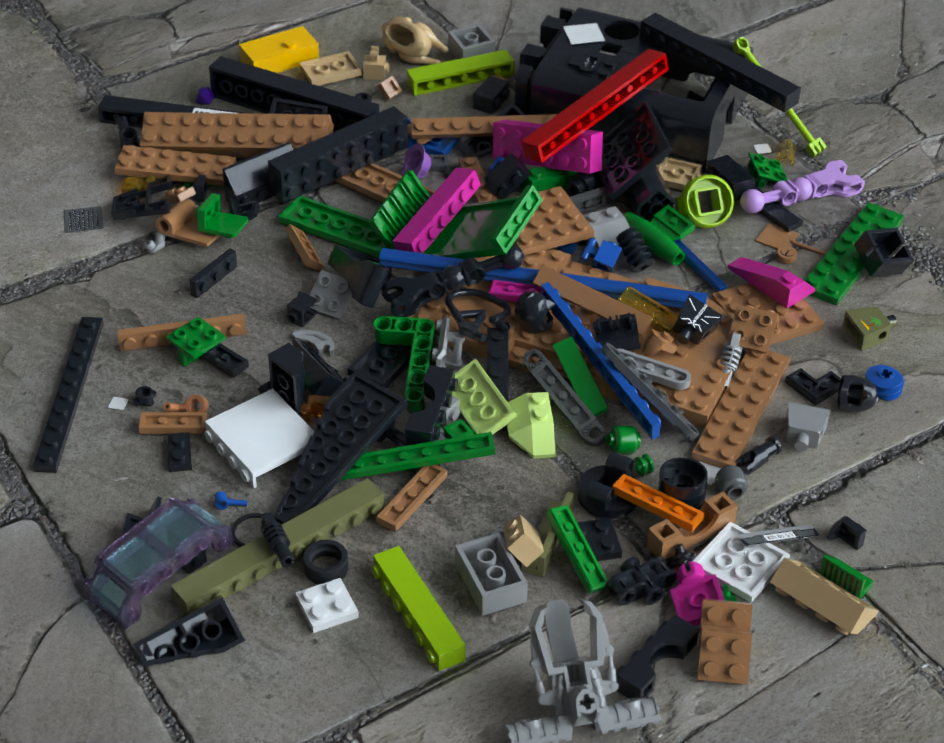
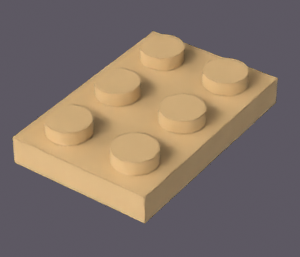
[299,51,362,86]

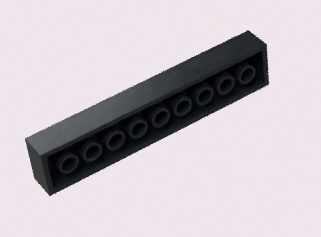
[209,56,380,132]

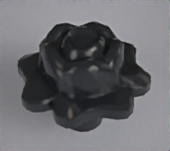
[669,543,697,568]

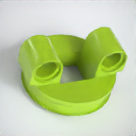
[675,175,734,228]

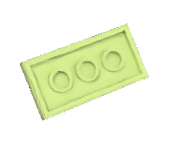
[452,358,518,435]

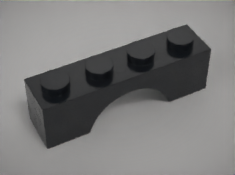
[405,365,458,445]
[616,615,699,699]

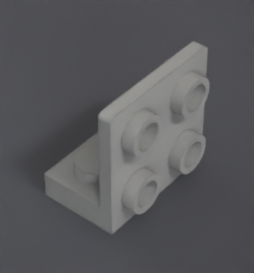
[309,270,353,320]

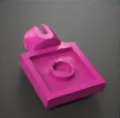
[670,561,725,626]

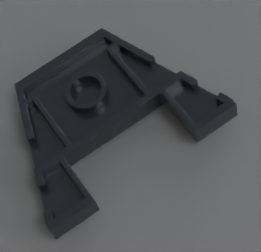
[111,175,172,220]

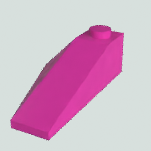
[727,257,815,308]

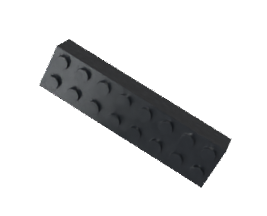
[268,106,408,203]

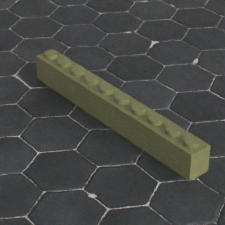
[171,478,384,614]

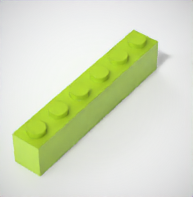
[407,49,514,96]
[371,546,466,672]

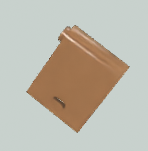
[155,199,221,247]

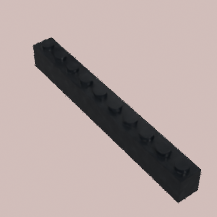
[640,12,801,113]

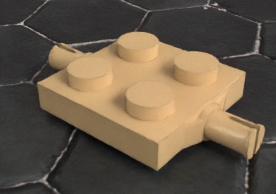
[656,157,702,191]

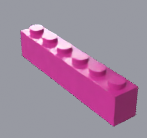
[393,167,481,253]

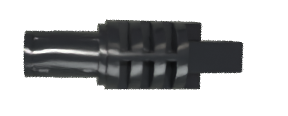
[260,512,295,568]

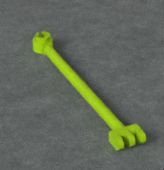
[732,37,826,157]

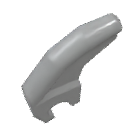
[292,329,335,357]

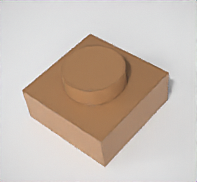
[377,75,402,101]

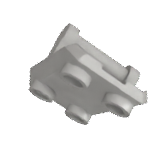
[432,316,465,370]

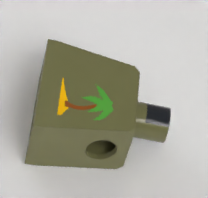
[842,307,897,351]

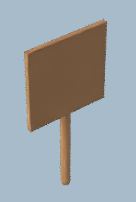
[755,223,827,256]

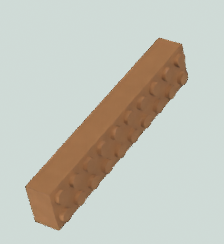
[140,112,334,158]

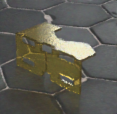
[774,138,796,166]

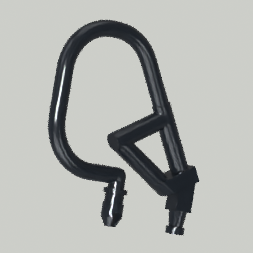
[445,289,511,342]

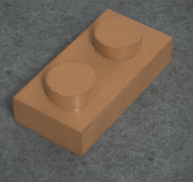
[160,186,196,204]

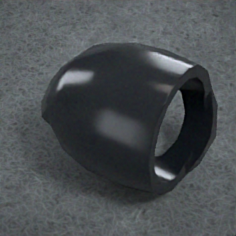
[515,291,555,333]
[837,375,879,412]

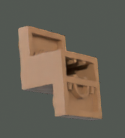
[697,599,753,685]

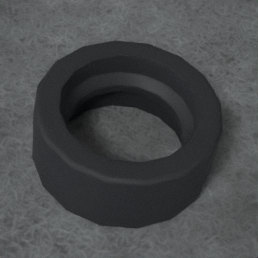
[303,539,349,584]

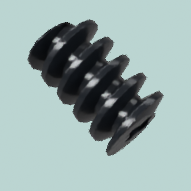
[616,227,655,272]

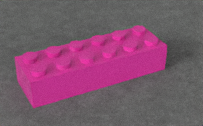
[493,119,603,174]

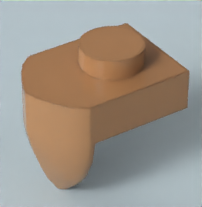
[643,330,678,357]

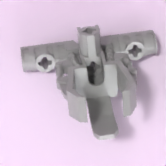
[504,598,661,743]

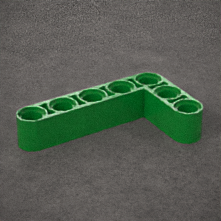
[373,316,436,414]

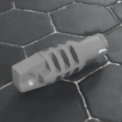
[720,332,743,389]

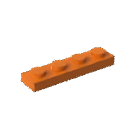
[612,474,704,532]

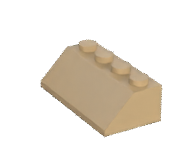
[770,557,879,635]

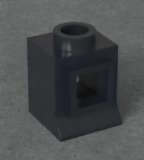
[286,291,317,328]

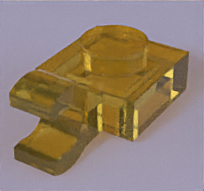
[122,176,155,193]

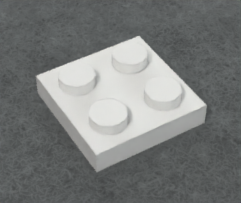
[295,578,359,633]

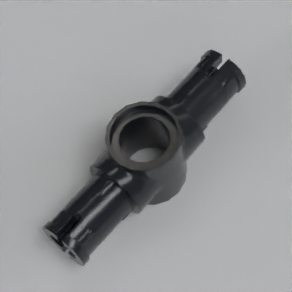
[115,116,139,149]

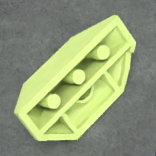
[507,392,555,459]

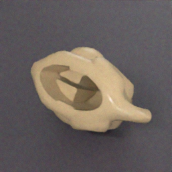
[381,16,448,65]

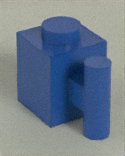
[580,238,622,273]

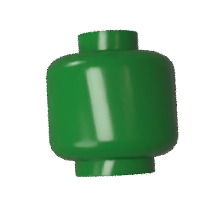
[606,425,641,455]

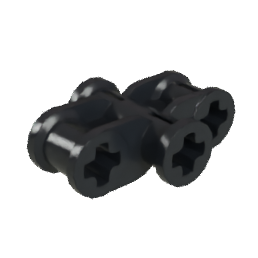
[606,556,677,606]

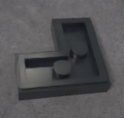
[785,368,841,406]

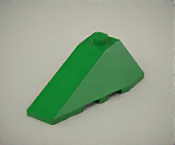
[519,167,577,192]

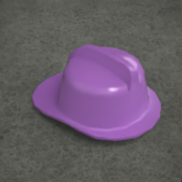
[401,144,431,178]

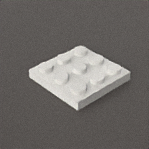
[692,522,790,603]

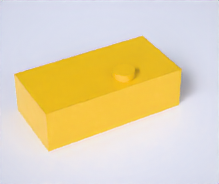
[239,26,319,73]

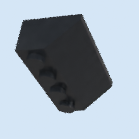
[222,142,293,205]

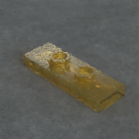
[618,286,678,334]

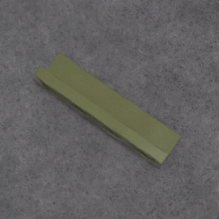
[521,492,574,578]

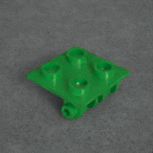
[747,152,788,188]

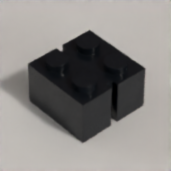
[854,227,914,277]

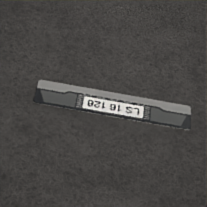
[737,524,820,546]

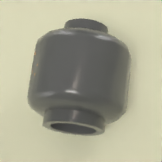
[715,466,748,499]

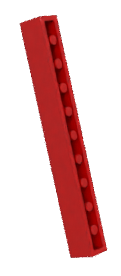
[521,49,669,163]

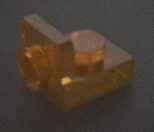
[302,395,330,425]

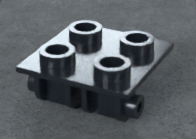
[593,312,640,351]

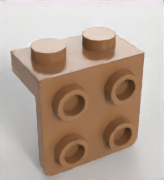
[727,304,779,353]

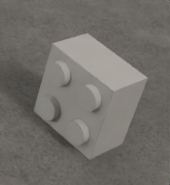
[448,24,495,59]

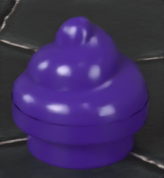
[195,86,215,104]

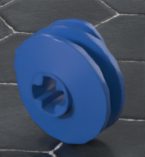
[865,365,904,401]

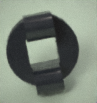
[577,451,637,519]

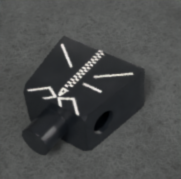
[673,294,723,345]

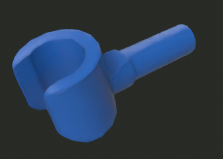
[214,491,247,510]

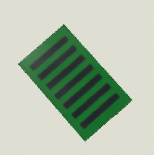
[820,554,874,599]

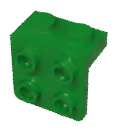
[195,193,248,238]

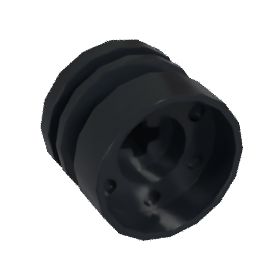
[658,457,708,510]

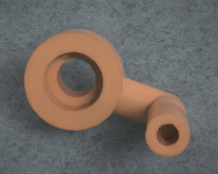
[163,395,209,412]

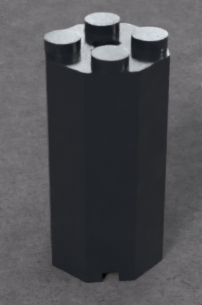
[624,166,676,222]

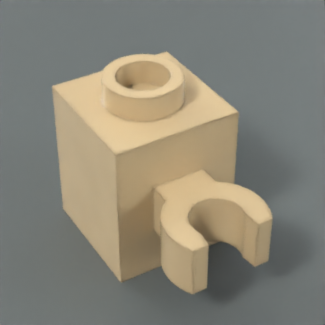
[363,46,389,80]

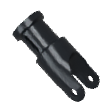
[735,436,782,475]

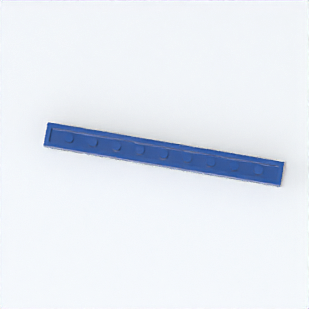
[541,282,661,440]

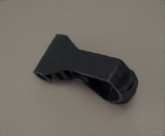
[327,244,392,308]

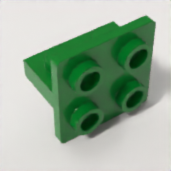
[166,317,225,367]

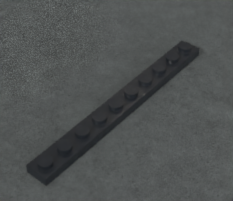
[33,317,103,473]

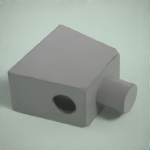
[785,402,830,451]

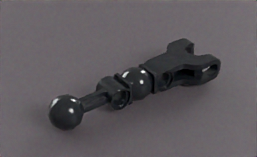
[381,244,524,317]

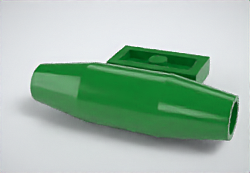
[624,205,695,266]

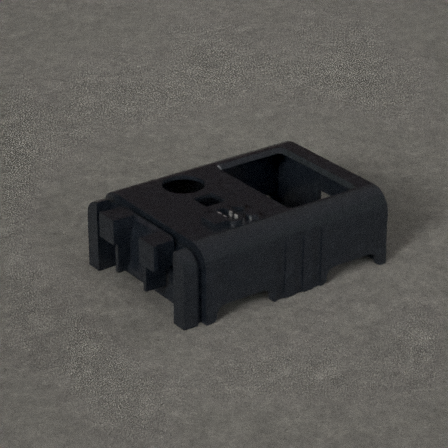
[515,7,753,173]

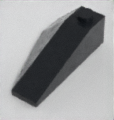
[458,103,525,158]
[133,594,245,666]

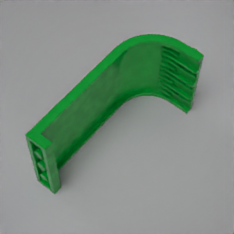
[368,170,543,259]

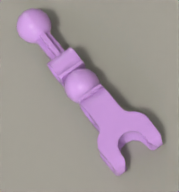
[740,160,865,213]

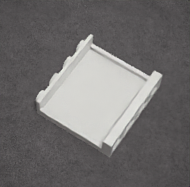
[204,389,315,489]

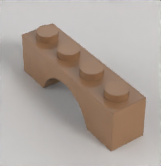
[646,492,738,560]

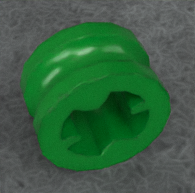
[634,454,654,476]

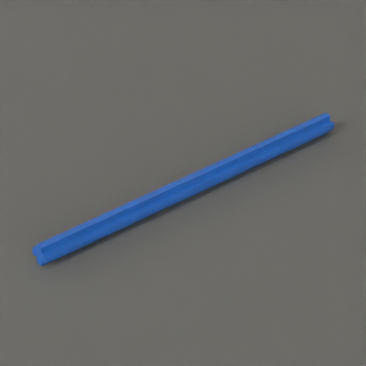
[379,248,708,309]

